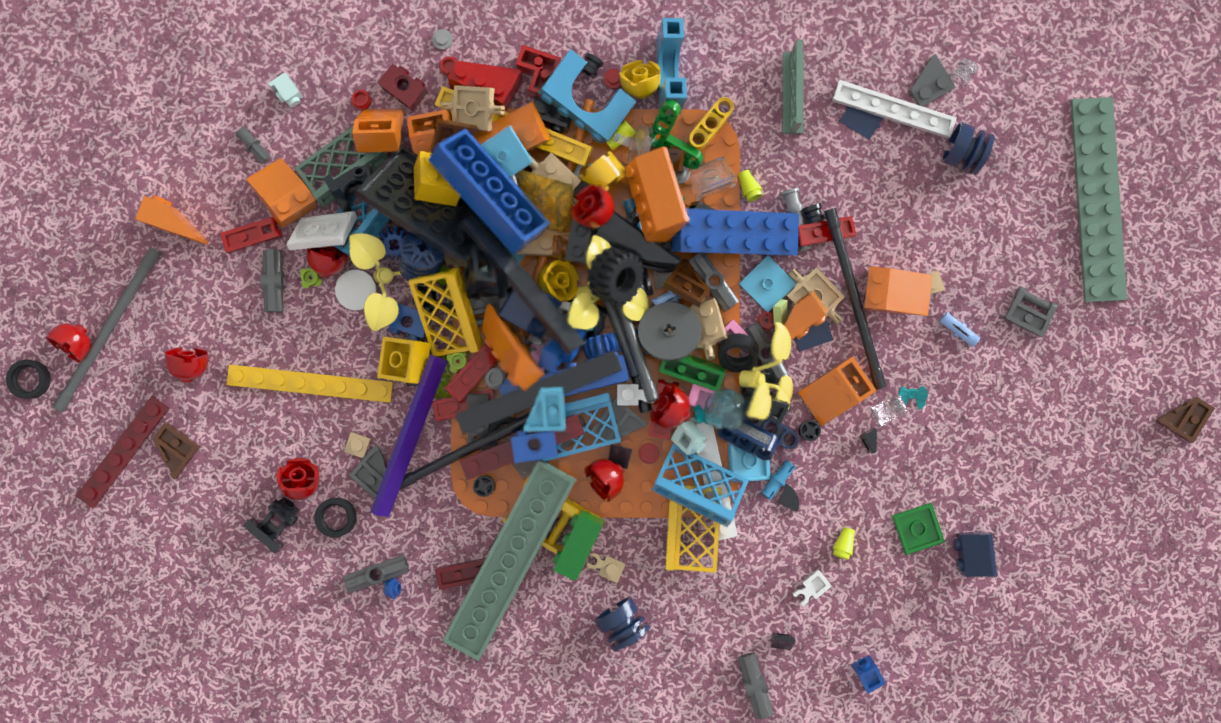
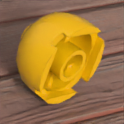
[619,60,661,99]
[537,260,579,302]

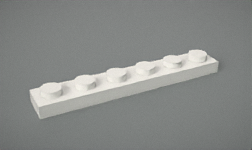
[832,80,956,139]
[689,417,738,540]

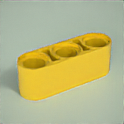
[688,97,734,151]

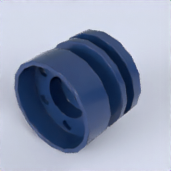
[942,121,995,175]
[398,232,444,285]
[594,596,650,652]

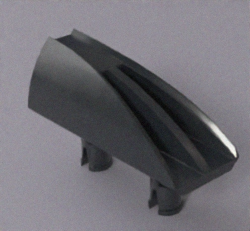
[595,206,682,272]

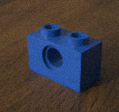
[388,303,432,341]
[511,430,558,463]

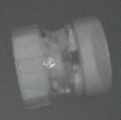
[949,57,979,87]

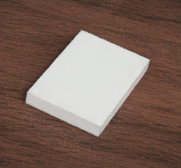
[287,211,357,250]

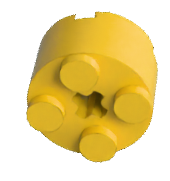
[578,151,626,191]

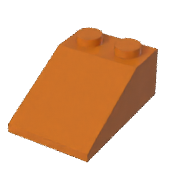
[246,158,317,229]
[135,195,209,245]
[865,266,932,316]

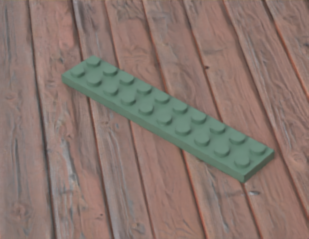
[1070,97,1127,302]
[442,459,577,661]

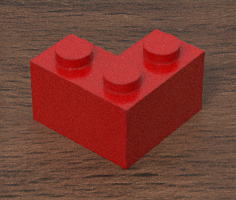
[516,45,562,99]

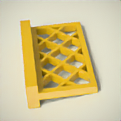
[408,267,483,357]
[666,484,722,573]

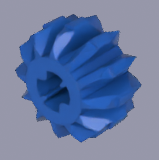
[379,225,406,261]
[583,333,619,359]

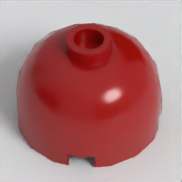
[571,184,614,228]
[306,245,349,278]
[45,323,91,363]
[165,347,209,383]
[651,385,691,428]
[276,458,320,500]
[584,459,624,502]

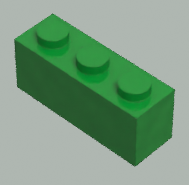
[659,355,725,392]
[553,510,605,581]

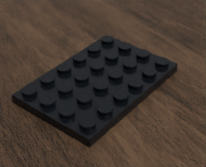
[355,144,476,266]

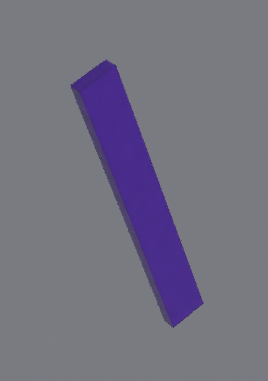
[370,355,448,517]

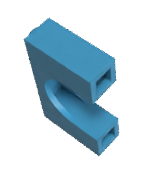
[656,18,687,117]
[538,49,636,144]

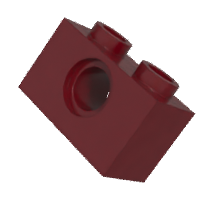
[378,63,428,112]

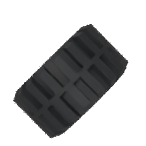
[587,247,644,306]

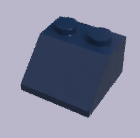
[498,289,562,339]
[953,531,998,577]

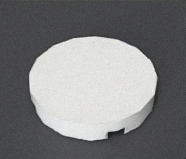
[335,270,377,311]

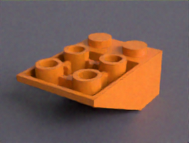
[352,108,405,153]
[407,109,452,155]
[784,290,828,342]
[797,356,877,426]

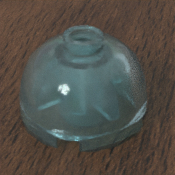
[704,389,746,430]

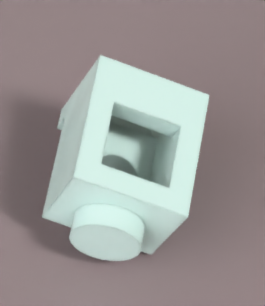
[268,72,303,108]
[671,420,707,455]

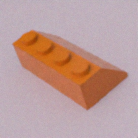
[472,102,551,152]
[625,147,689,242]
[481,303,544,391]

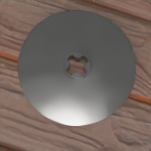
[638,302,702,361]

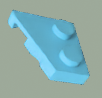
[524,387,566,432]

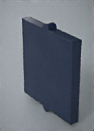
[839,106,883,140]
[795,318,833,351]

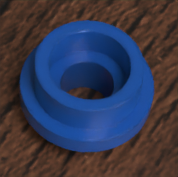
[384,578,401,599]

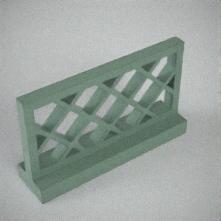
[782,40,804,134]
[295,126,388,208]

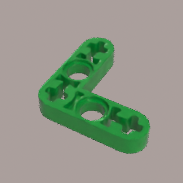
[647,100,704,170]

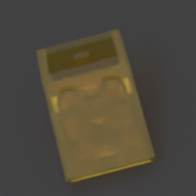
[517,170,573,233]

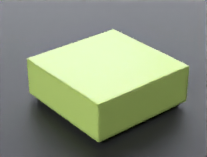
[773,299,788,326]

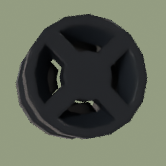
[581,53,604,78]
[802,203,826,224]
[798,420,821,441]
[473,475,495,497]

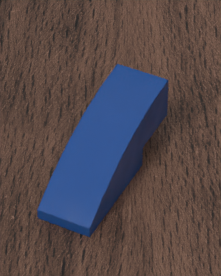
[538,328,588,373]

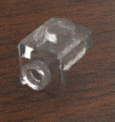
[870,394,908,426]

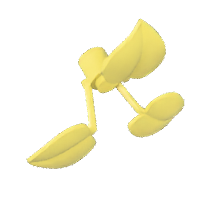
[349,234,426,331]
[567,236,650,329]
[739,322,793,419]

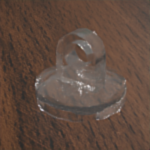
[613,125,653,163]

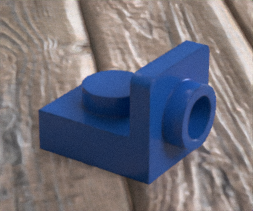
[851,655,886,694]

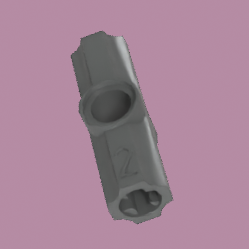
[260,249,285,313]
[688,253,739,312]
[744,322,789,384]
[343,554,409,593]
[737,652,773,720]

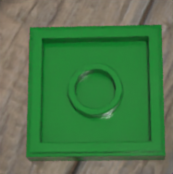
[891,502,945,555]

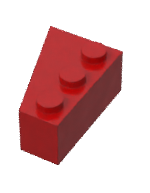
[448,61,523,111]

